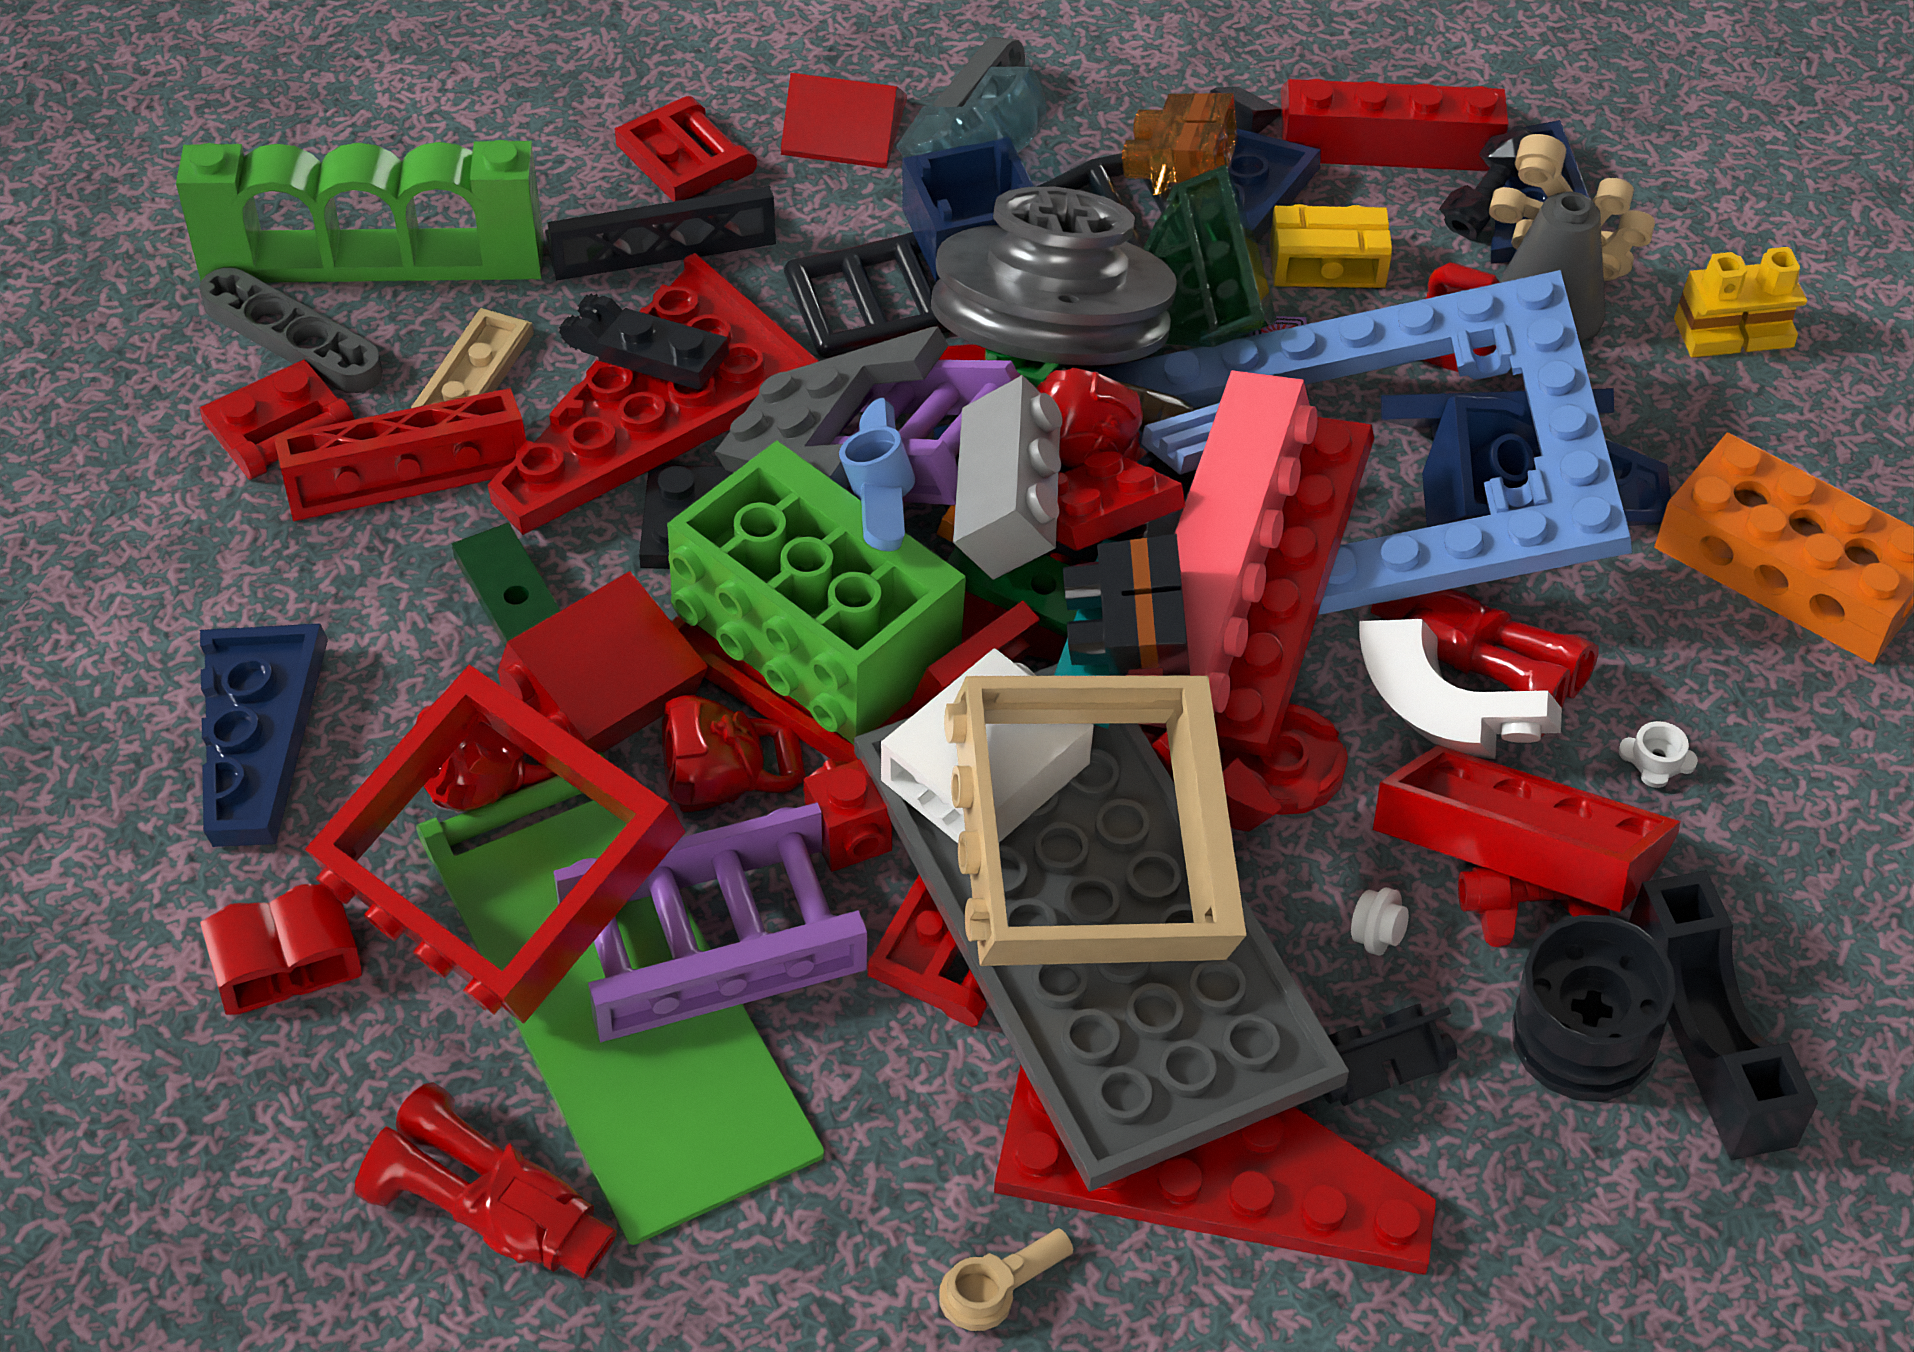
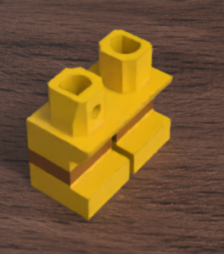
[1674,247,1808,358]

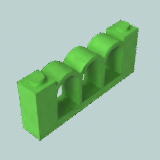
[176,140,544,283]

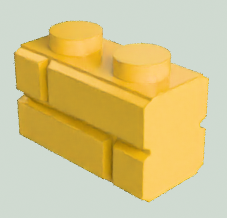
[1269,204,1392,288]

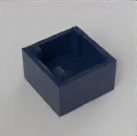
[902,137,1034,282]

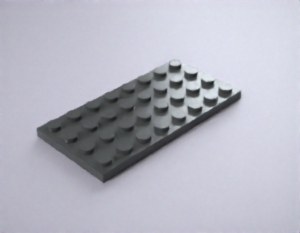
[854,664,1349,1192]

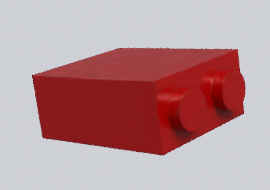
[497,571,708,753]

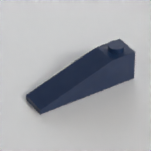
[1422,395,1671,527]

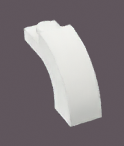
[1359,619,1562,759]

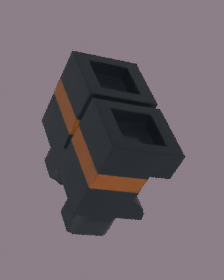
[1063,534,1190,676]

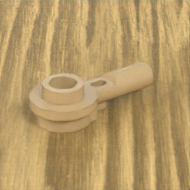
[939,1228,1073,1331]

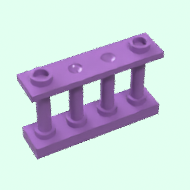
[830,360,1020,505]
[554,803,867,1043]

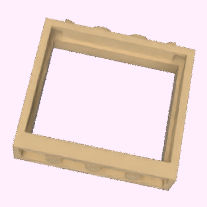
[944,676,1246,966]

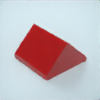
[781,72,907,169]

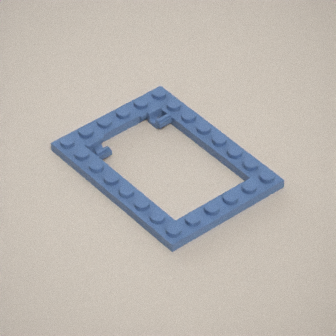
[1095,270,1632,615]

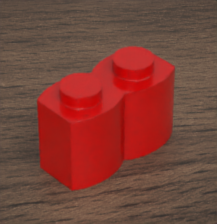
[200,884,362,1015]

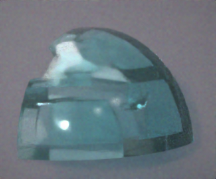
[896,67,1047,157]

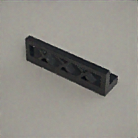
[545,186,776,281]

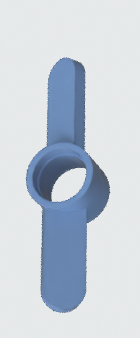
[839,398,915,551]

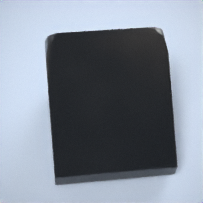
[1209,87,1282,134]

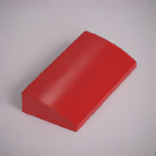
[1373,745,1681,913]

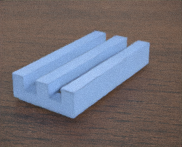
[1141,403,1220,475]

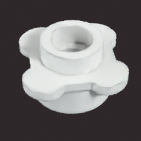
[1619,721,1698,788]

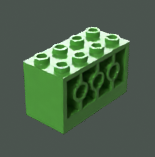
[667,440,966,745]

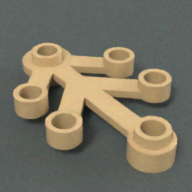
[1489,134,1655,281]

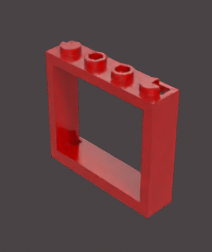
[305,664,686,1024]

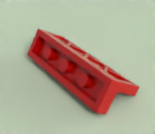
[274,388,526,521]

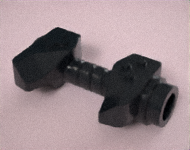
[1439,126,1534,241]

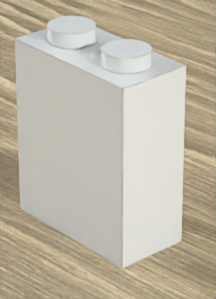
[881,648,1094,843]

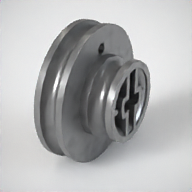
[931,187,1177,365]

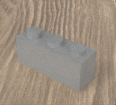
[953,375,1062,580]

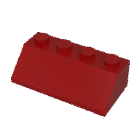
[1281,79,1509,171]

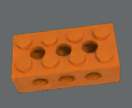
[1654,432,1914,664]

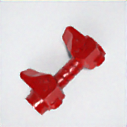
[1458,865,1610,947]

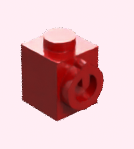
[803,759,892,872]

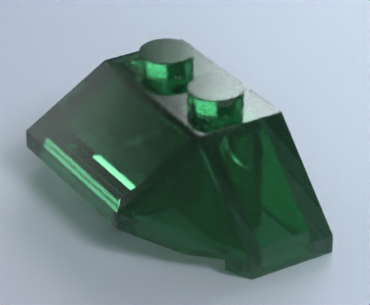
[1143,164,1278,347]

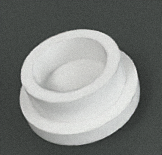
[1351,887,1409,956]

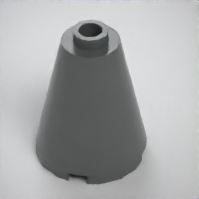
[1499,192,1606,342]

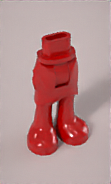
[1371,589,1599,737]
[354,1082,617,1279]

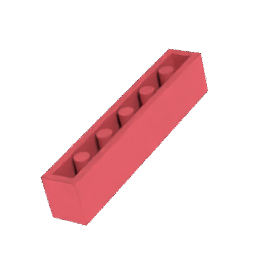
[1126,370,1317,729]

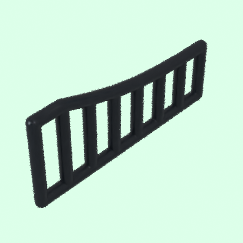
[784,148,1214,358]

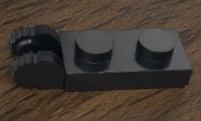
[559,293,729,390]

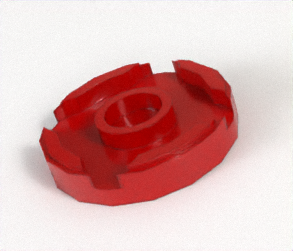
[1219,703,1348,815]

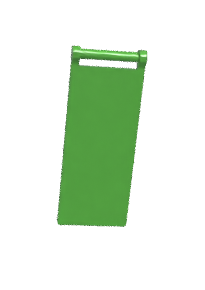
[416,751,824,1245]

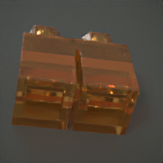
[1122,93,1238,198]

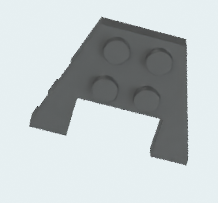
[715,326,948,489]

